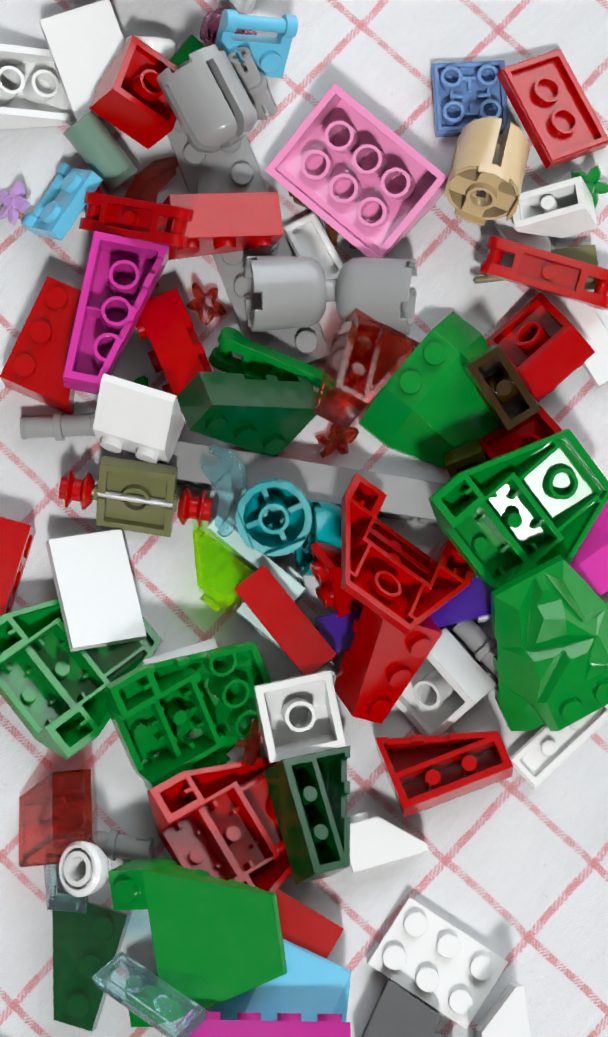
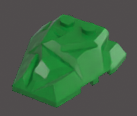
[491,555,608,731]
[105,640,271,790]

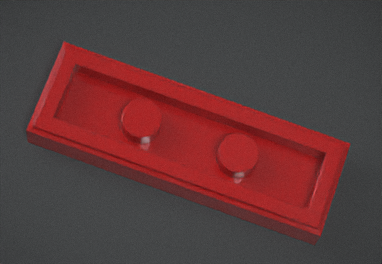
[234,565,337,675]

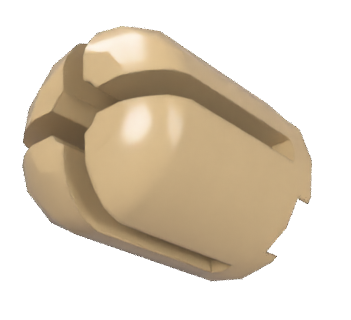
[444,116,530,226]

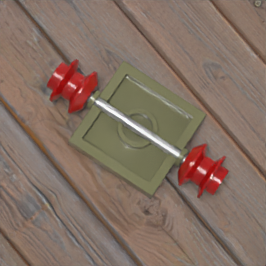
[59,455,213,537]

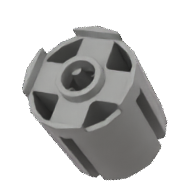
[156,44,257,153]

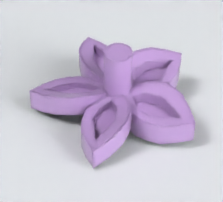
[0,181,31,225]

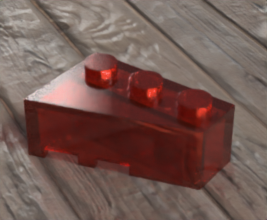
[313,308,420,430]

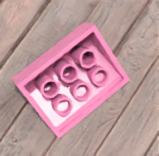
[264,83,448,258]

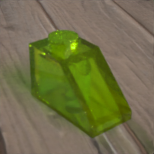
[192,526,254,614]

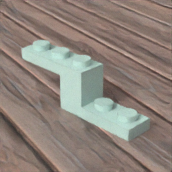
[208,515,335,679]

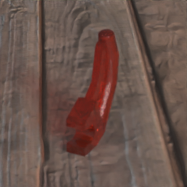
[124,156,179,203]

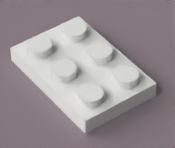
[367,897,508,1029]

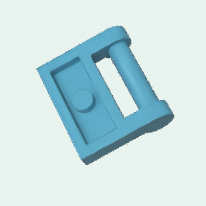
[215,9,298,78]
[21,163,103,240]

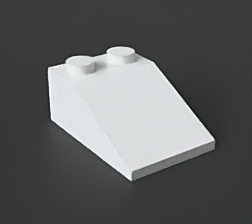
[0,44,76,130]

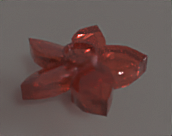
[186,282,227,326]
[315,420,359,458]
[237,719,262,765]

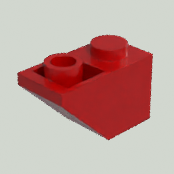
[310,542,364,619]

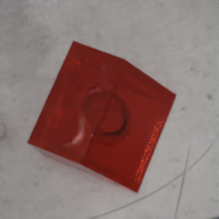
[19,768,98,867]

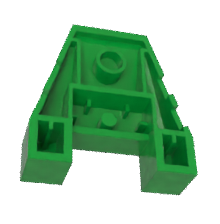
[108,858,287,1027]

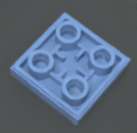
[431,60,509,137]

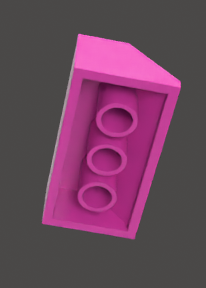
[186,1012,351,1037]

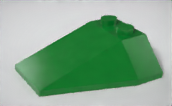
[359,311,500,471]
[428,429,608,591]
[0,598,162,760]

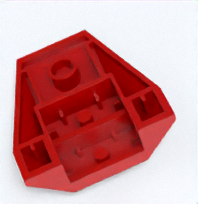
[341,472,475,635]
[147,757,292,893]

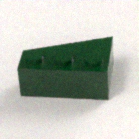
[177,372,322,457]
[264,746,350,885]
[52,892,131,1032]

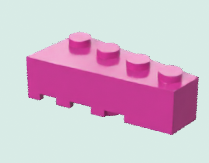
[63,231,169,395]

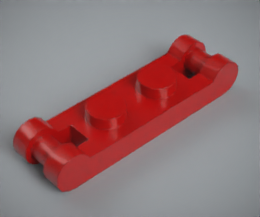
[79,191,194,248]
[479,236,608,310]

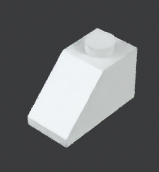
[513,176,598,238]
[350,812,429,873]

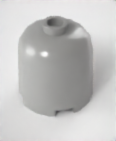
[244,256,334,331]
[332,257,417,335]

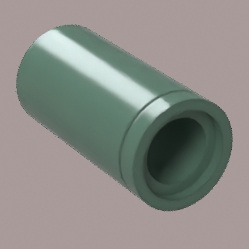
[63,111,138,193]

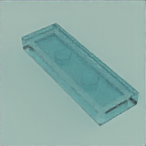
[93,951,207,1037]

